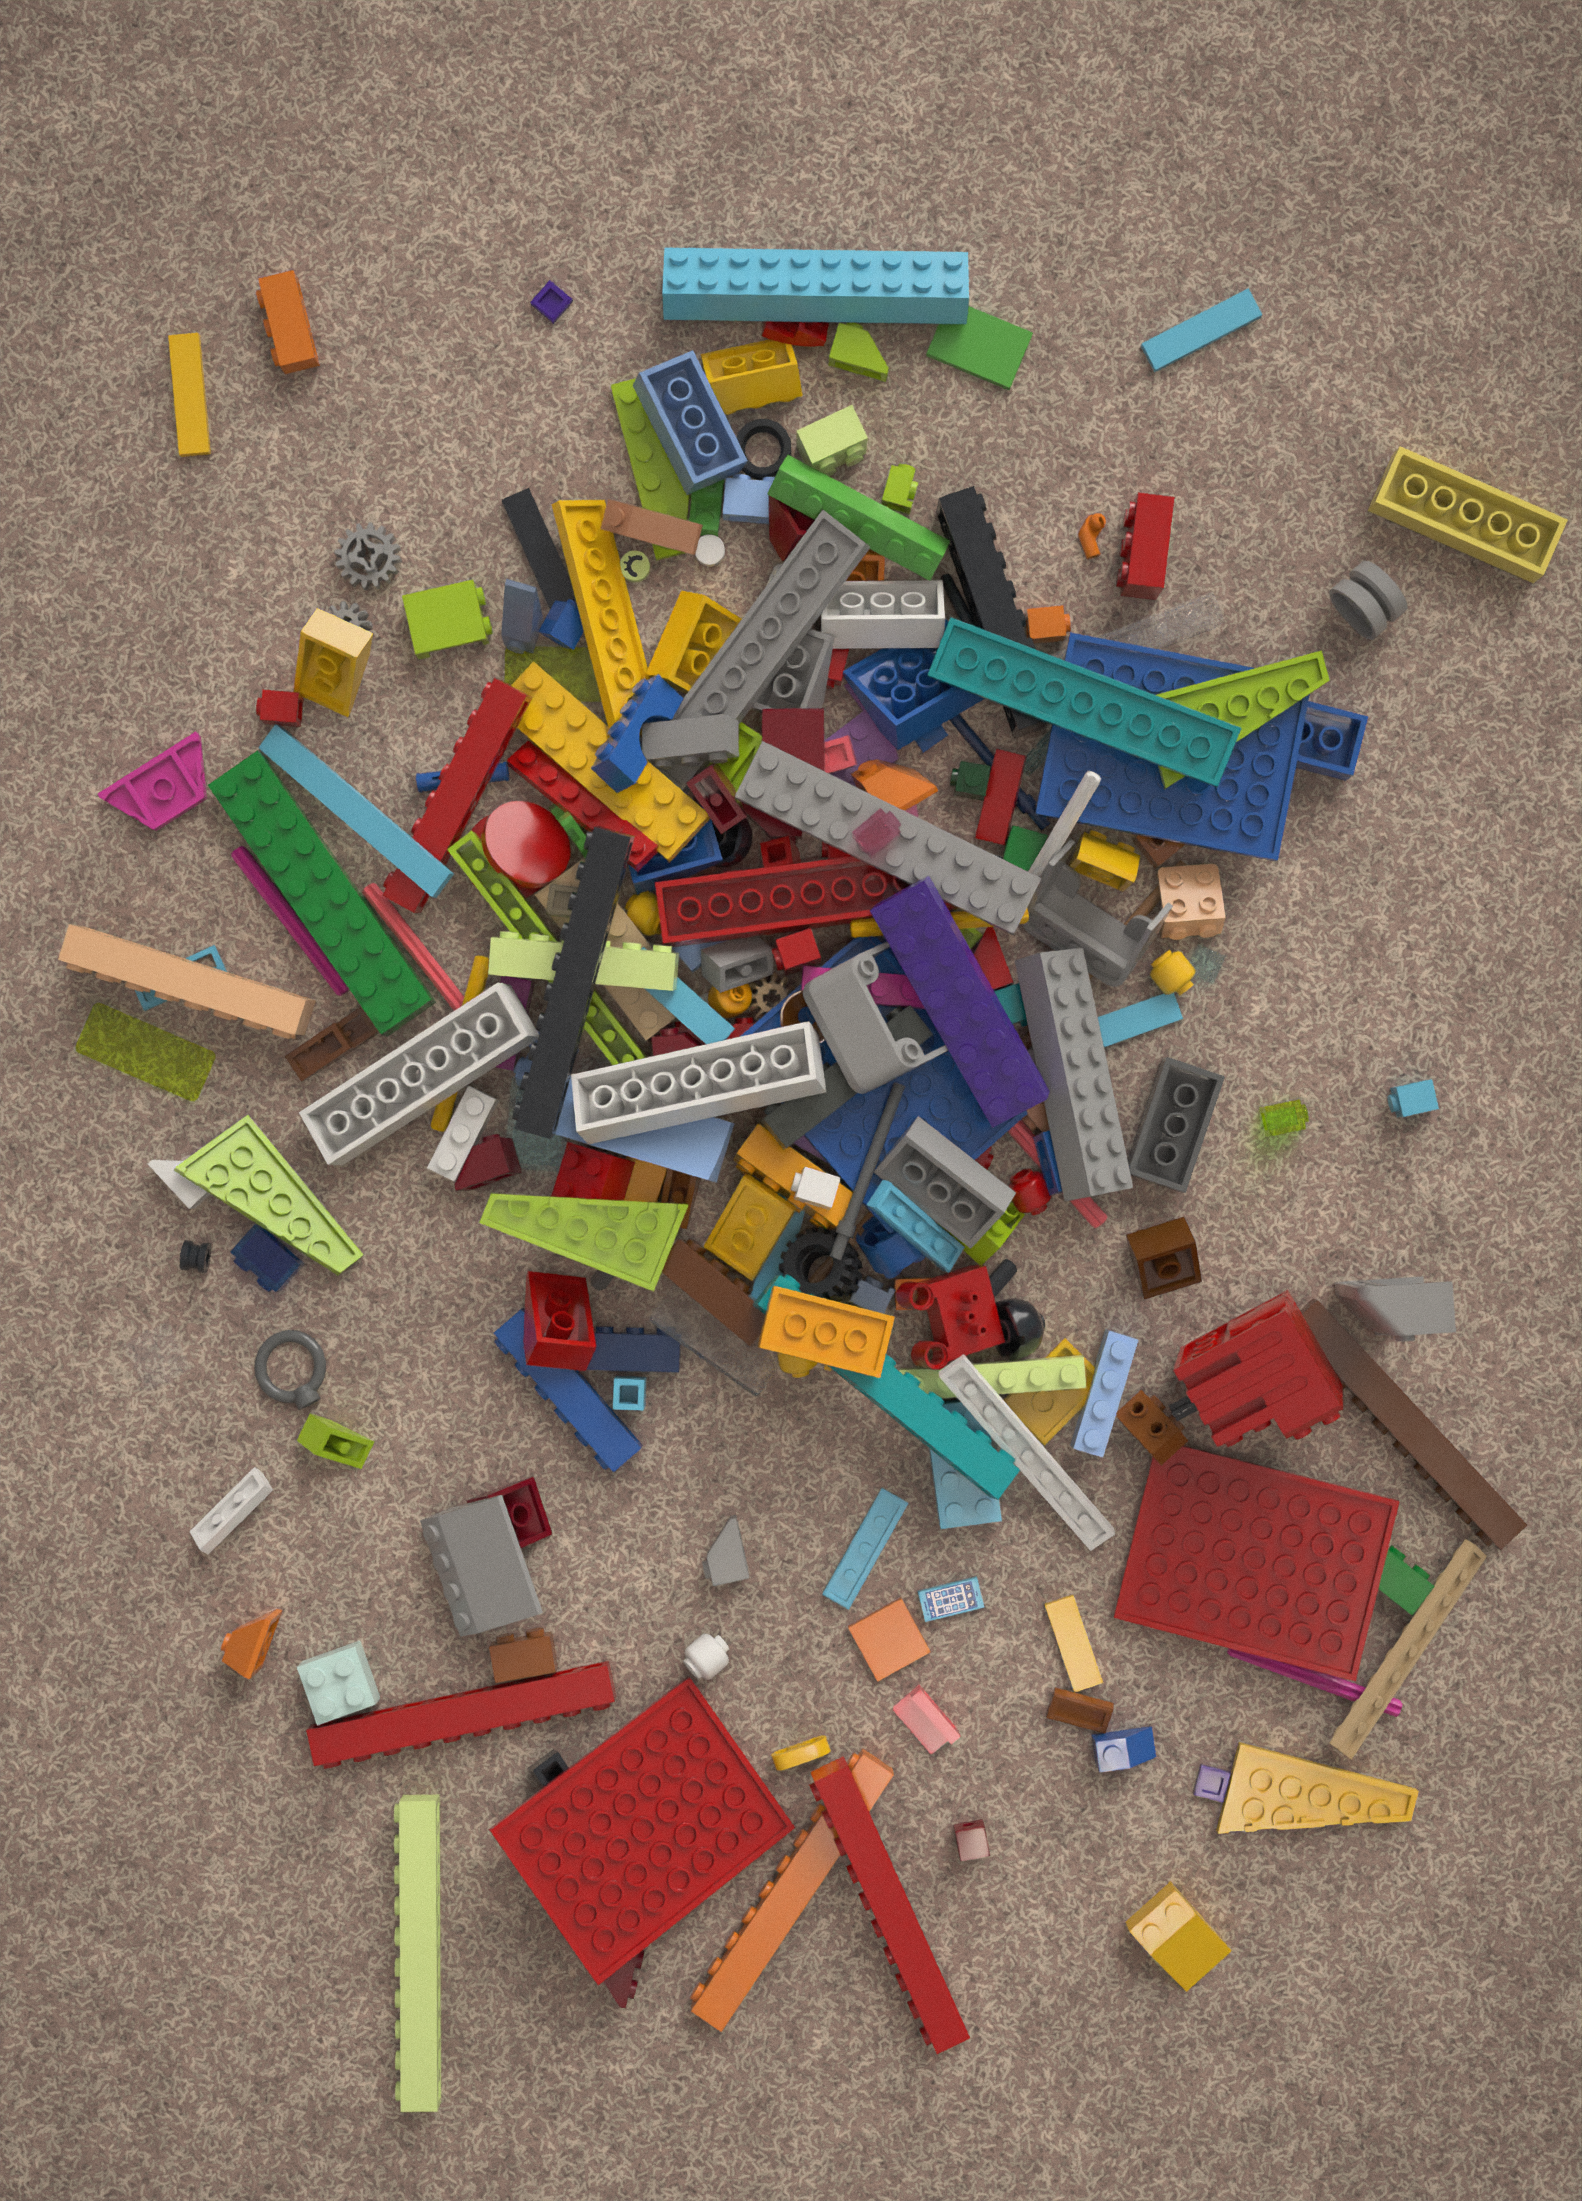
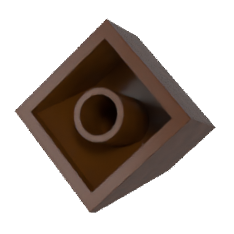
[1126,1217,1202,1300]

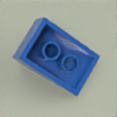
[628,805,723,895]

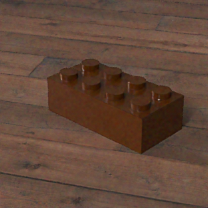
[662,1238,765,1347]

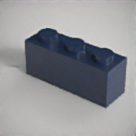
[587,1326,681,1373]

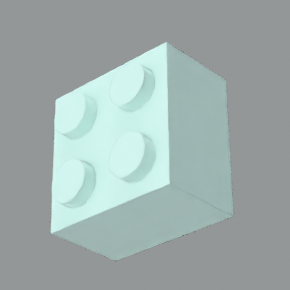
[297,1641,380,1725]

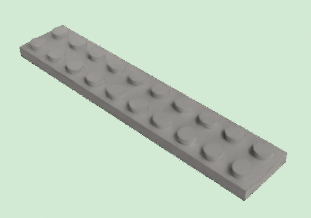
[653,510,870,794]
[735,741,1041,935]

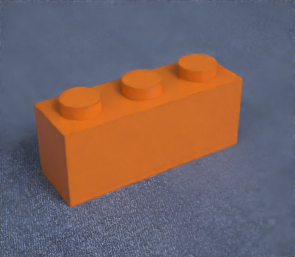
[256,270,320,374]

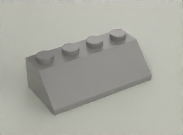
[874,1116,1016,1248]

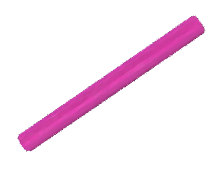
[231,846,349,996]
[1227,1648,1402,1717]

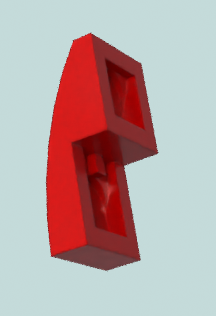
[761,321,829,347]

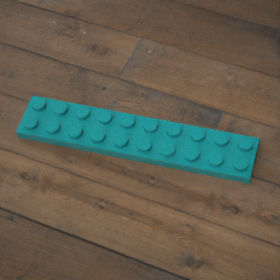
[928,617,1241,788]

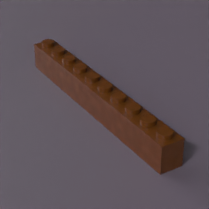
[1300,1299,1528,1550]

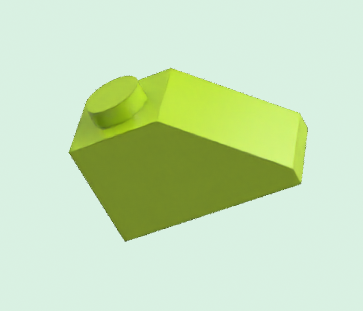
[828,322,889,382]
[297,1413,374,1469]

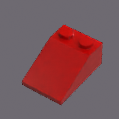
[523,1271,596,1371]

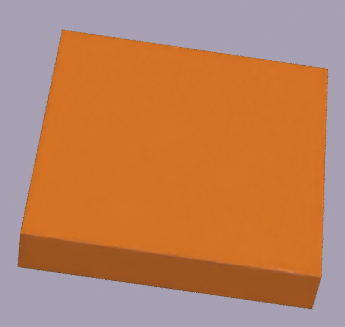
[848,1597,931,1682]

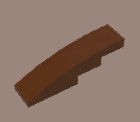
[285,1007,379,1082]

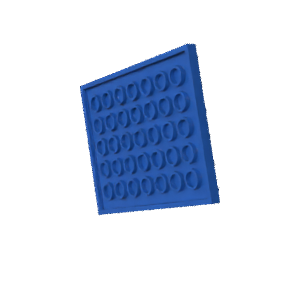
[1035,632,1310,862]
[740,936,1028,1234]

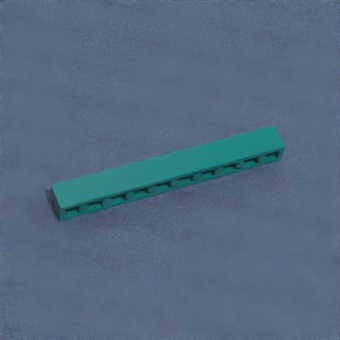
[752,1274,1020,1500]

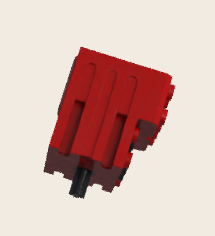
[1168,1290,1343,1447]

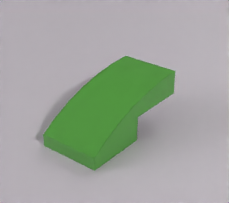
[689,479,724,537]

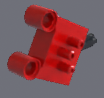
[896,1259,1017,1370]

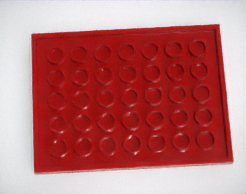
[1114,1445,1400,1682]
[488,1677,795,1985]

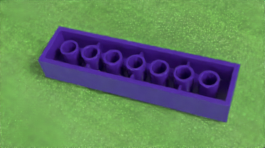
[870,875,1050,1128]

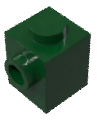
[949,761,991,801]

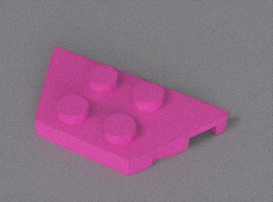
[98,732,207,831]

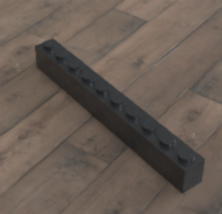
[512,826,635,1139]

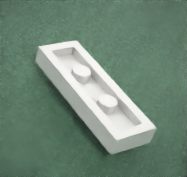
[190,1467,273,1555]

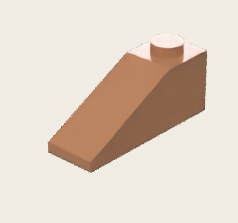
[601,499,703,555]

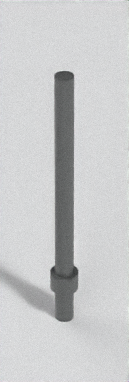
[830,1082,905,1261]

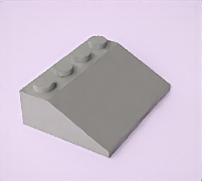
[420,1495,543,1637]

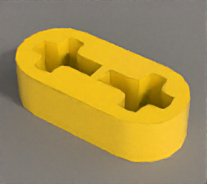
[771,1735,831,1771]

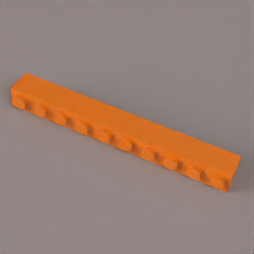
[690,1748,894,2032]

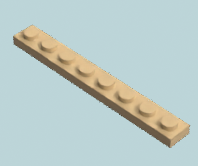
[1329,1539,1487,1760]

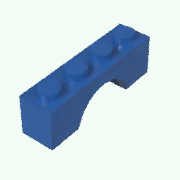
[591,674,684,793]

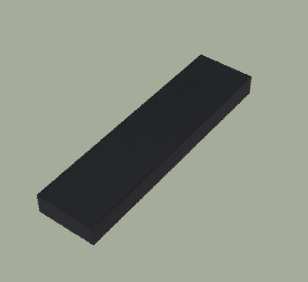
[502,488,576,609]

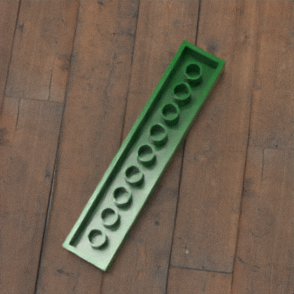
[208,750,436,1037]

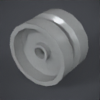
[1329,560,1408,640]

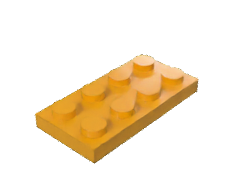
[757,1286,895,1378]

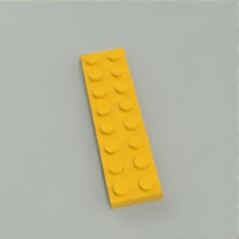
[551,500,650,738]
[511,661,710,863]

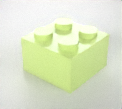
[796,405,868,476]

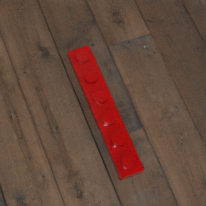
[507,741,658,872]

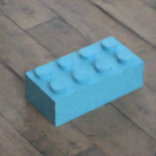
[929,1399,1002,1529]

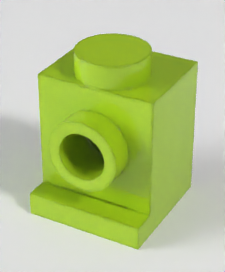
[881,464,918,514]

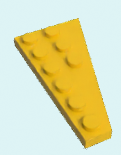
[1216,1742,1419,1834]

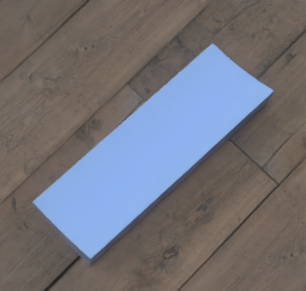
[556,1078,734,1183]

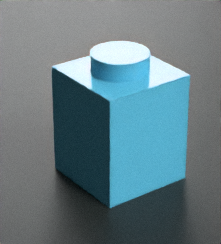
[1387,1079,1439,1117]
[613,1376,647,1411]

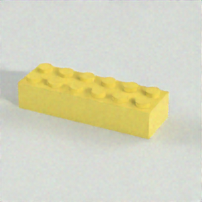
[1368,446,1568,583]

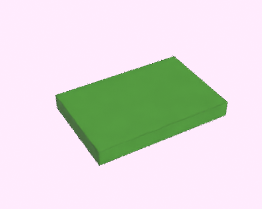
[926,306,1033,390]

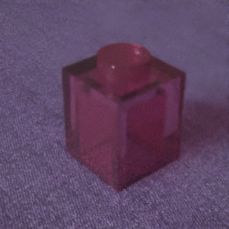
[851,808,901,860]

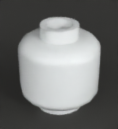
[683,1634,729,1680]

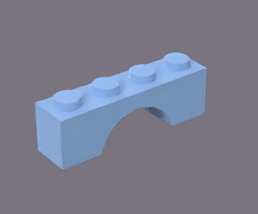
[1070,1329,1138,1458]

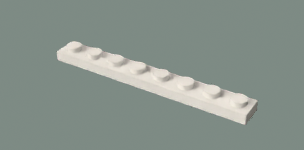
[939,1354,1115,1551]

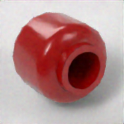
[1008,1168,1052,1215]

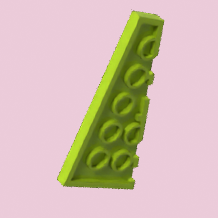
[611,378,689,561]
[1156,651,1330,790]
[174,1115,364,1276]
[479,1193,688,1291]

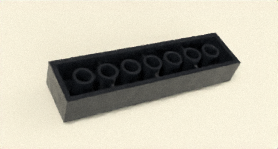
[936,486,1050,739]

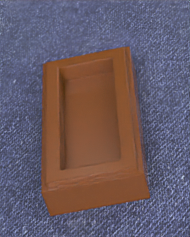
[1046,1687,1114,1733]

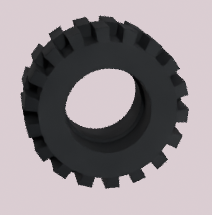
[779,1227,863,1302]

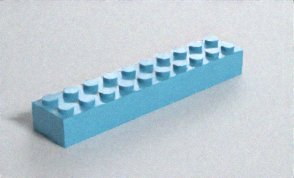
[662,248,969,324]

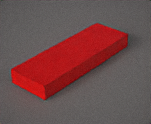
[975,749,1027,845]

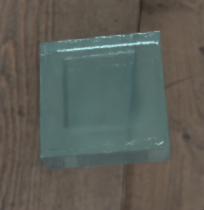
[1189,944,1226,984]

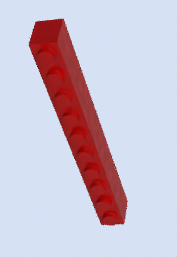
[306,1661,617,1769]
[809,1756,970,2054]

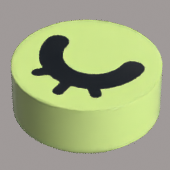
[620,551,650,582]

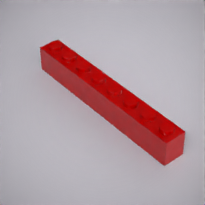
[382,678,533,913]

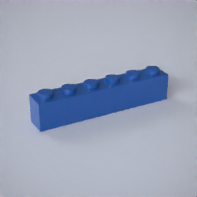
[494,1308,643,1472]

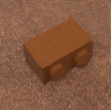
[489,1628,558,1683]

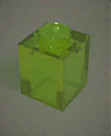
[1259,1099,1309,1137]

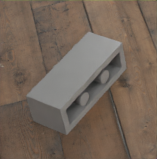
[642,714,739,770]

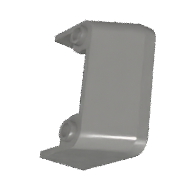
[1022,839,1173,987]
[803,942,948,1094]
[1334,1276,1456,1342]

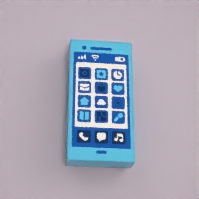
[918,1576,984,1622]

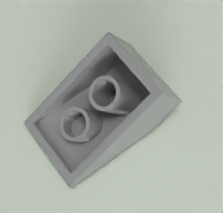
[751,629,834,713]

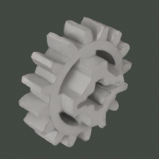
[334,522,402,591]

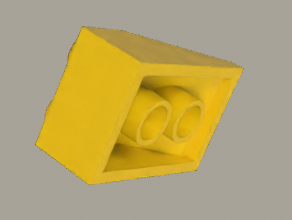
[293,608,373,717]
[1068,830,1140,892]
[1125,1881,1232,1992]

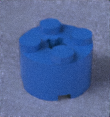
[856,1216,926,1279]

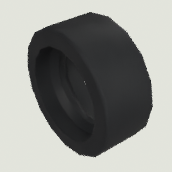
[736,419,791,480]

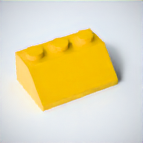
[700,339,803,415]
[646,590,742,694]

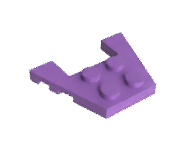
[825,683,899,787]

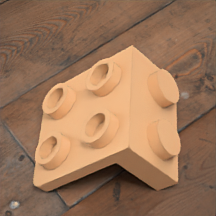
[1157,864,1226,940]

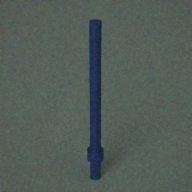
[949,714,1051,831]

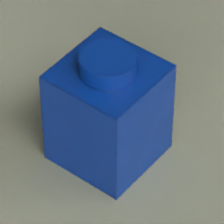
[538,599,584,650]

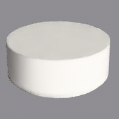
[695,535,725,567]

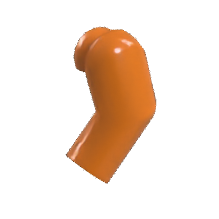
[1078,513,1106,560]

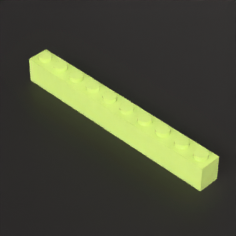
[394,1794,441,2112]

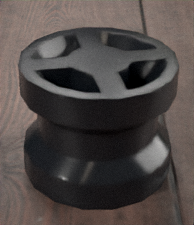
[180,1240,212,1273]

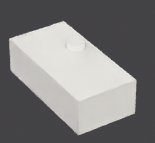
[821,580,945,649]

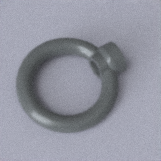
[254,1330,326,1410]

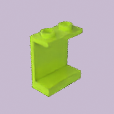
[402,579,493,660]

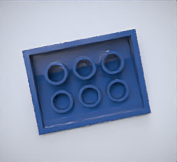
[843,618,984,750]

